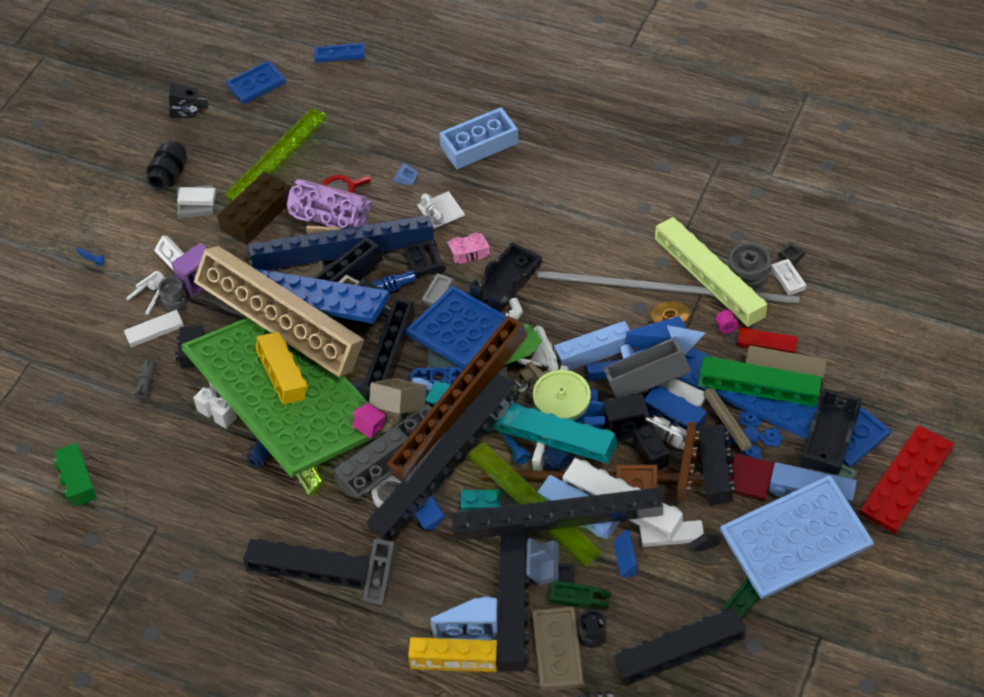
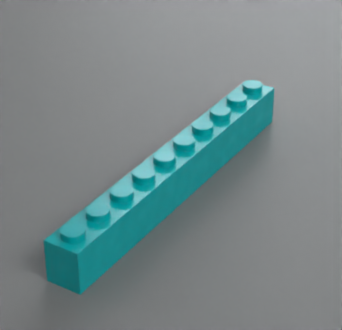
[425,381,618,464]

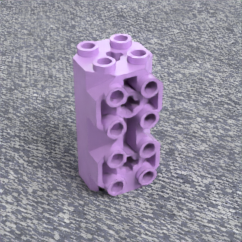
[287,179,372,229]

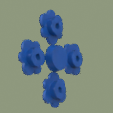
[724,412,783,460]

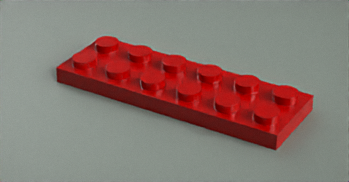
[859,425,955,534]

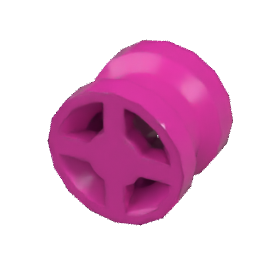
[715,310,739,334]

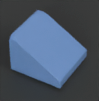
[393,163,419,186]

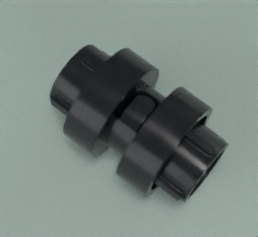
[146,141,187,190]

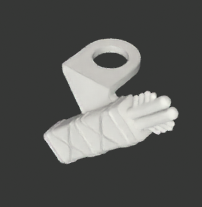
[517,325,558,372]

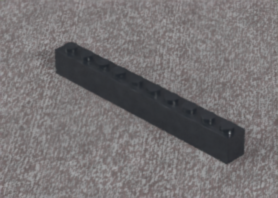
[366,373,520,542]
[498,477,531,672]
[451,487,663,541]

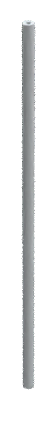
[537,271,800,304]

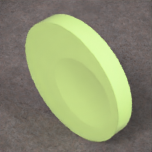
[533,370,591,420]

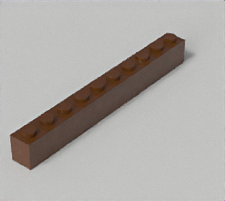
[387,316,528,481]

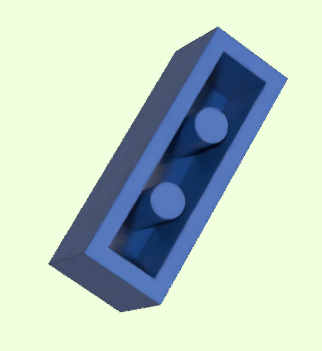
[644,385,707,431]

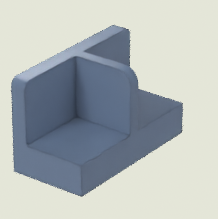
[526,538,559,586]

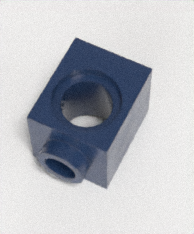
[543,446,575,471]

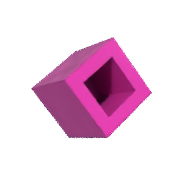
[353,403,386,438]

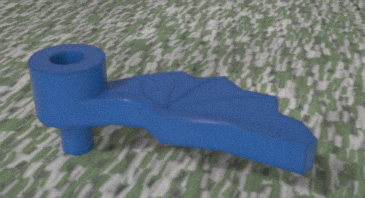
[76,247,105,266]

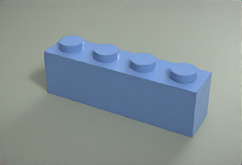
[769,462,857,506]

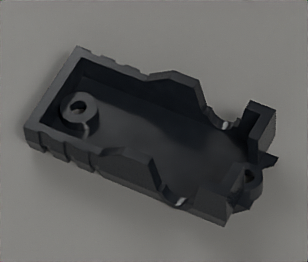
[469,242,543,313]
[800,388,863,475]

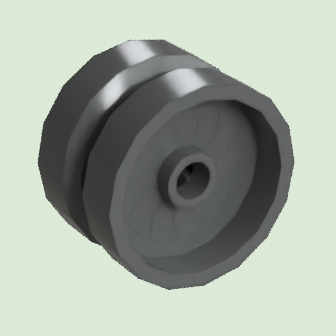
[728,242,771,290]

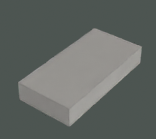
[421,273,454,307]

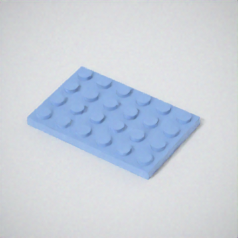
[720,475,874,600]

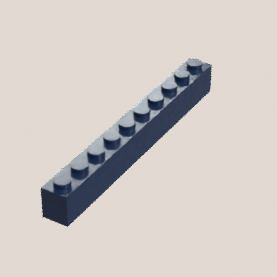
[249,215,434,270]

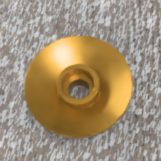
[651,302,690,323]

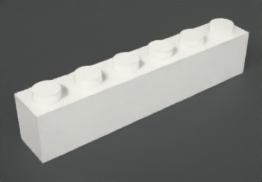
[563,458,683,542]

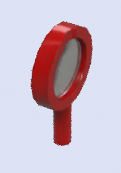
[321,175,371,193]

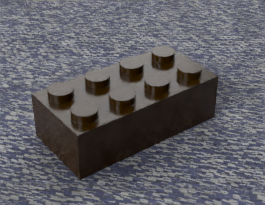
[217,171,291,245]

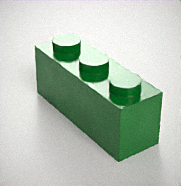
[53,443,97,507]

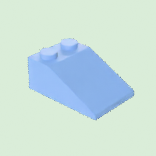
[431,597,499,642]

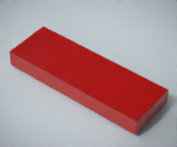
[737,327,798,354]

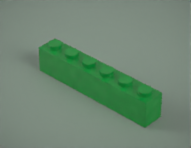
[698,356,822,407]

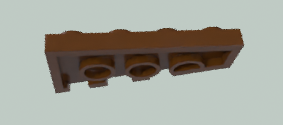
[678,422,700,501]

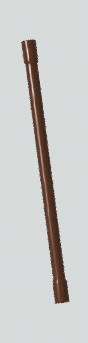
[482,469,704,484]

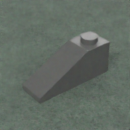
[362,539,399,605]

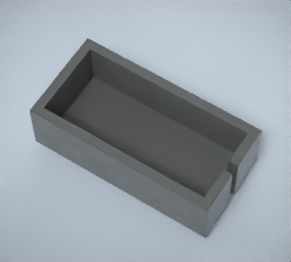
[603,337,691,398]

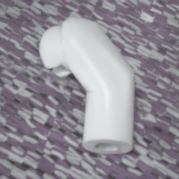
[506,298,523,320]

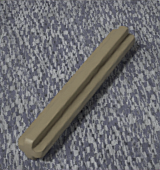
[704,388,752,451]

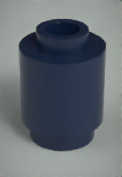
[247,440,272,467]

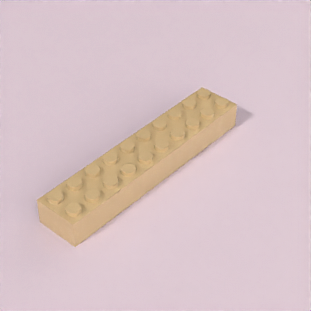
[194,246,364,377]

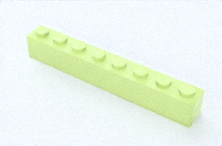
[655,217,767,327]

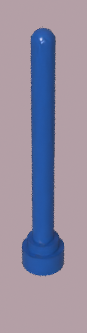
[498,431,530,465]

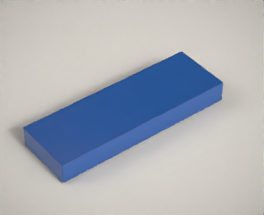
[315,43,365,63]

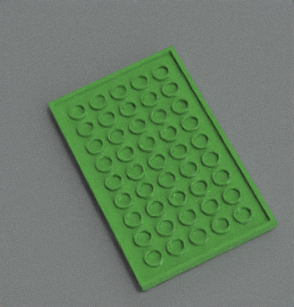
[182,317,386,478]

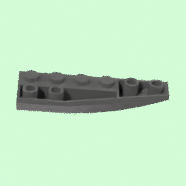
[333,404,432,499]

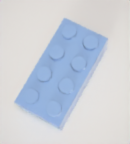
[439,107,519,169]

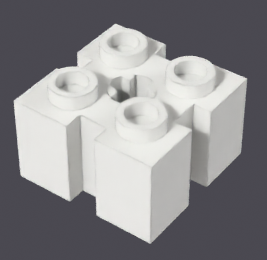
[193,382,237,429]

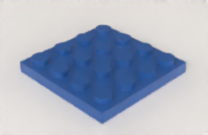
[406,286,507,368]

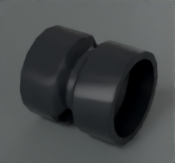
[578,609,606,648]

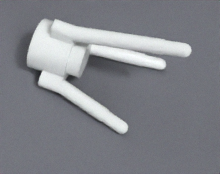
[126,271,165,315]

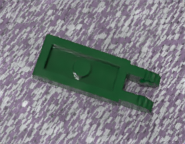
[549,580,611,611]

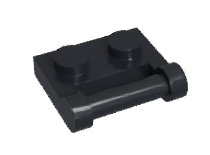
[404,239,446,277]

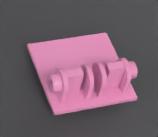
[447,233,490,264]

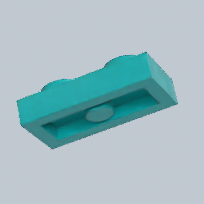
[461,490,501,512]

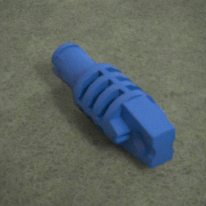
[372,270,416,293]

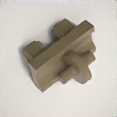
[517,361,549,399]

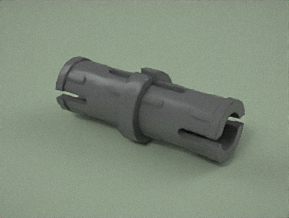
[135,360,156,398]

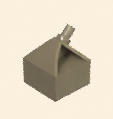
[369,378,426,434]

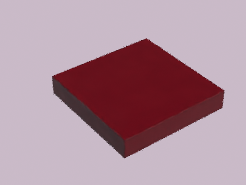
[731,453,775,501]

